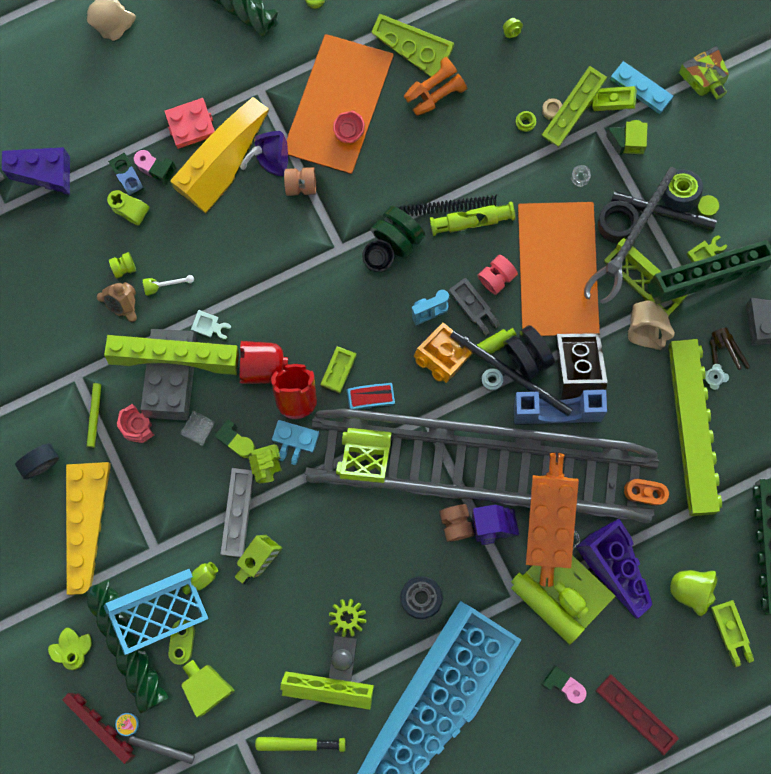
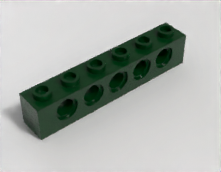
[647,240,771,305]
[752,479,771,615]

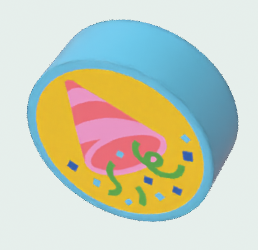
[115,713,139,736]

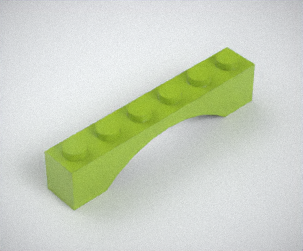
[104,335,239,375]

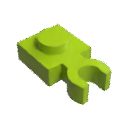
[686,235,727,262]

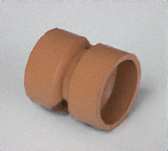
[284,167,316,196]
[439,504,474,542]

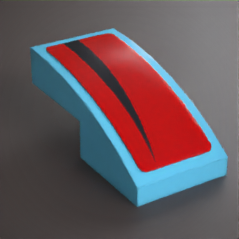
[346,383,395,410]

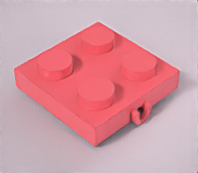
[165,98,215,149]

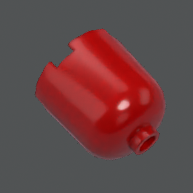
[240,341,288,384]
[271,364,317,419]

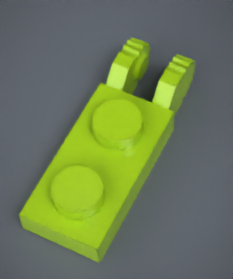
[711,600,754,667]

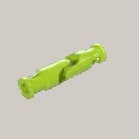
[429,202,515,236]

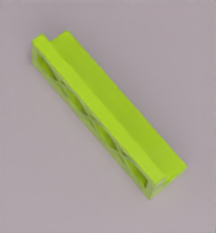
[604,238,687,316]
[280,671,374,710]

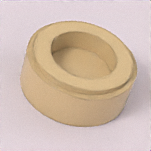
[542,99,562,121]

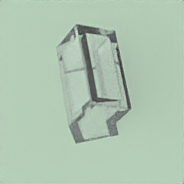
[180,411,215,446]

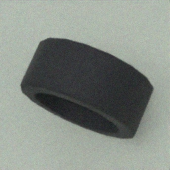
[598,201,639,243]

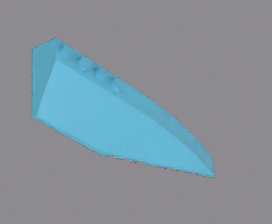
[357,601,521,774]

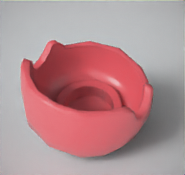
[333,110,365,143]

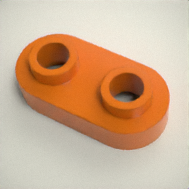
[624,479,669,506]

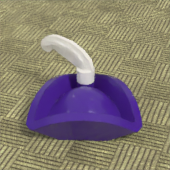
[240,131,288,177]

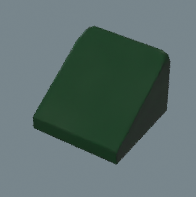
[606,127,625,155]

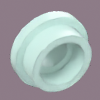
[482,369,503,390]

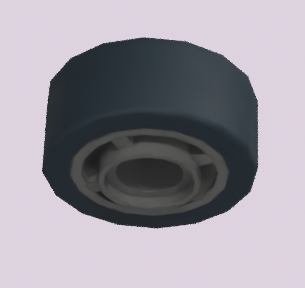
[15,443,59,480]
[400,576,443,619]

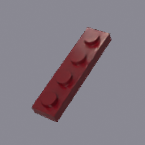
[62,693,135,764]

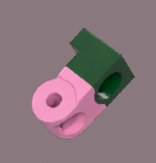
[134,150,177,185]
[541,666,586,703]

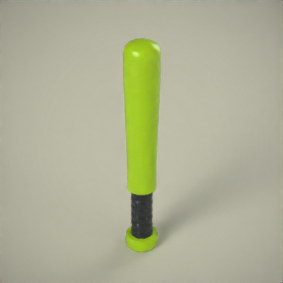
[255,737,346,752]

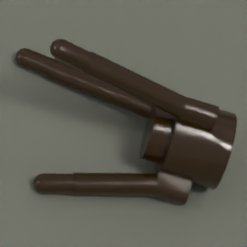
[709,328,750,370]

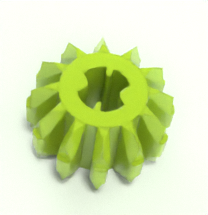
[329,599,366,637]

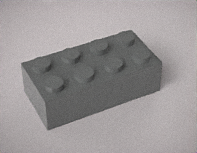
[141,329,198,420]

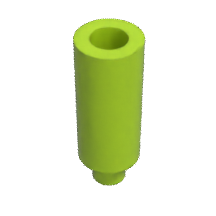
[477,328,517,354]

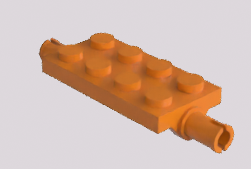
[526,453,579,587]

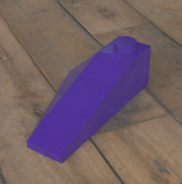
[576,519,653,619]

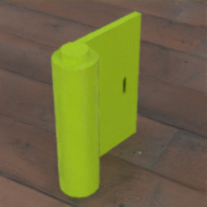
[511,555,615,645]

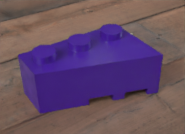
[2,147,70,195]

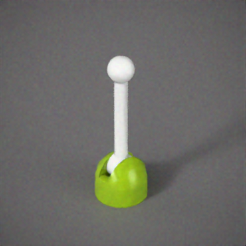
[143,275,194,296]

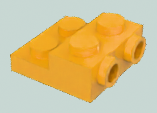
[414,323,473,383]

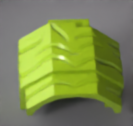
[249,444,282,484]

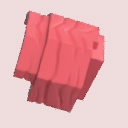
[117,404,154,443]

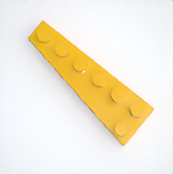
[66,462,110,595]

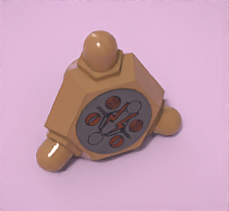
[97,282,137,322]

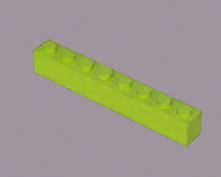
[668,339,722,516]

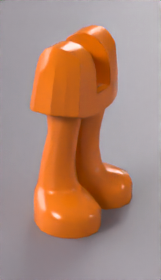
[404,57,468,115]

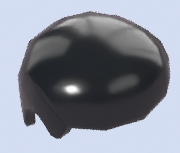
[362,239,395,272]

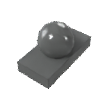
[329,636,357,682]

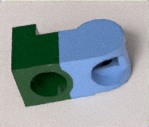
[108,152,143,195]

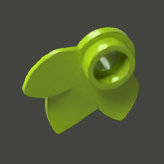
[48,628,92,670]

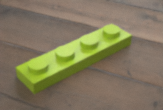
[542,66,607,148]

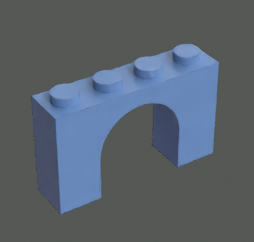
[514,390,607,424]

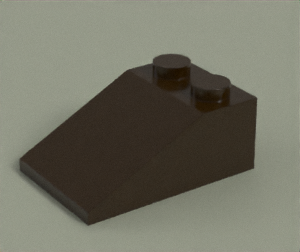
[557,333,607,400]

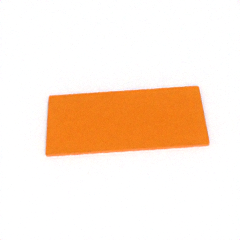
[286,34,393,174]
[518,202,600,336]

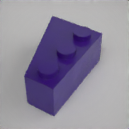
[472,505,519,545]

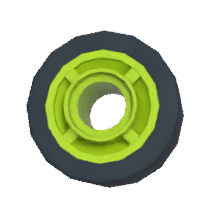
[662,169,703,211]

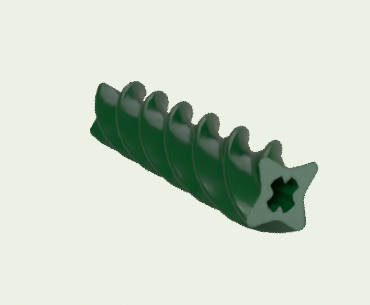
[213,0,278,38]
[83,579,168,714]

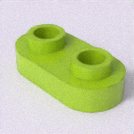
[168,620,195,665]

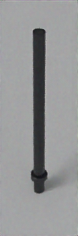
[450,330,573,417]

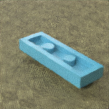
[610,61,673,114]

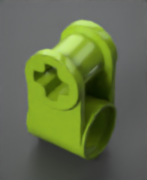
[107,190,150,226]

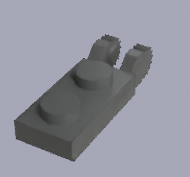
[448,278,500,336]

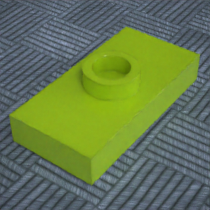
[320,346,357,394]

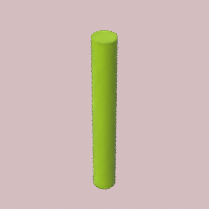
[86,383,102,448]

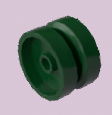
[371,206,425,259]

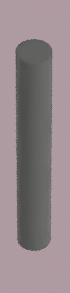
[128,735,195,764]

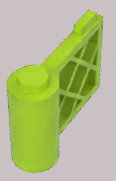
[336,428,392,483]

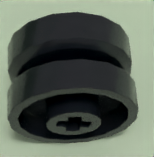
[503,325,555,380]

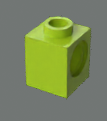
[623,120,647,154]

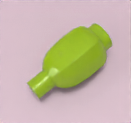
[182,562,218,595]
[554,581,589,619]

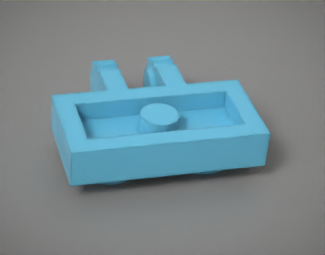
[272,420,320,465]

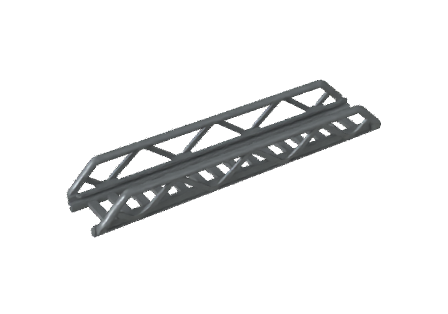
[305,409,659,523]

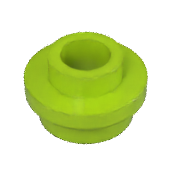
[503,18,523,38]
[516,111,536,132]

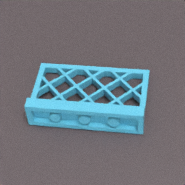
[104,569,208,655]

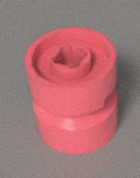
[477,255,518,295]

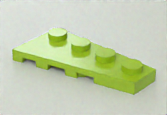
[372,14,454,77]

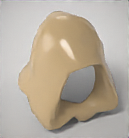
[87,0,136,41]
[628,301,675,350]

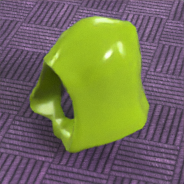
[670,570,718,617]

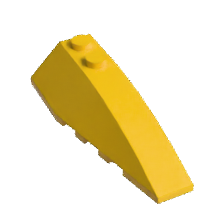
[170,97,269,213]

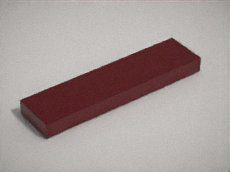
[595,674,679,755]

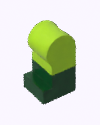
[215,419,256,459]

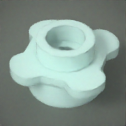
[705,364,729,390]

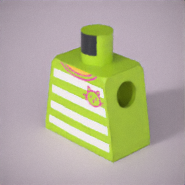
[235,535,283,584]

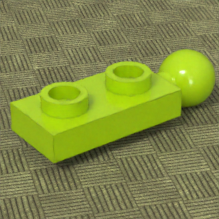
[586,86,637,111]

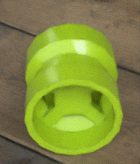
[109,252,136,279]

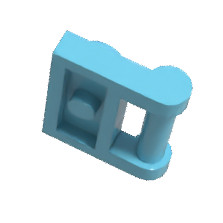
[412,290,449,325]

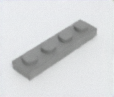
[220,468,254,557]

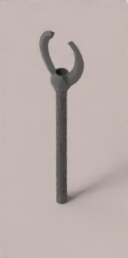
[584,167,677,304]

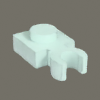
[191,310,231,340]

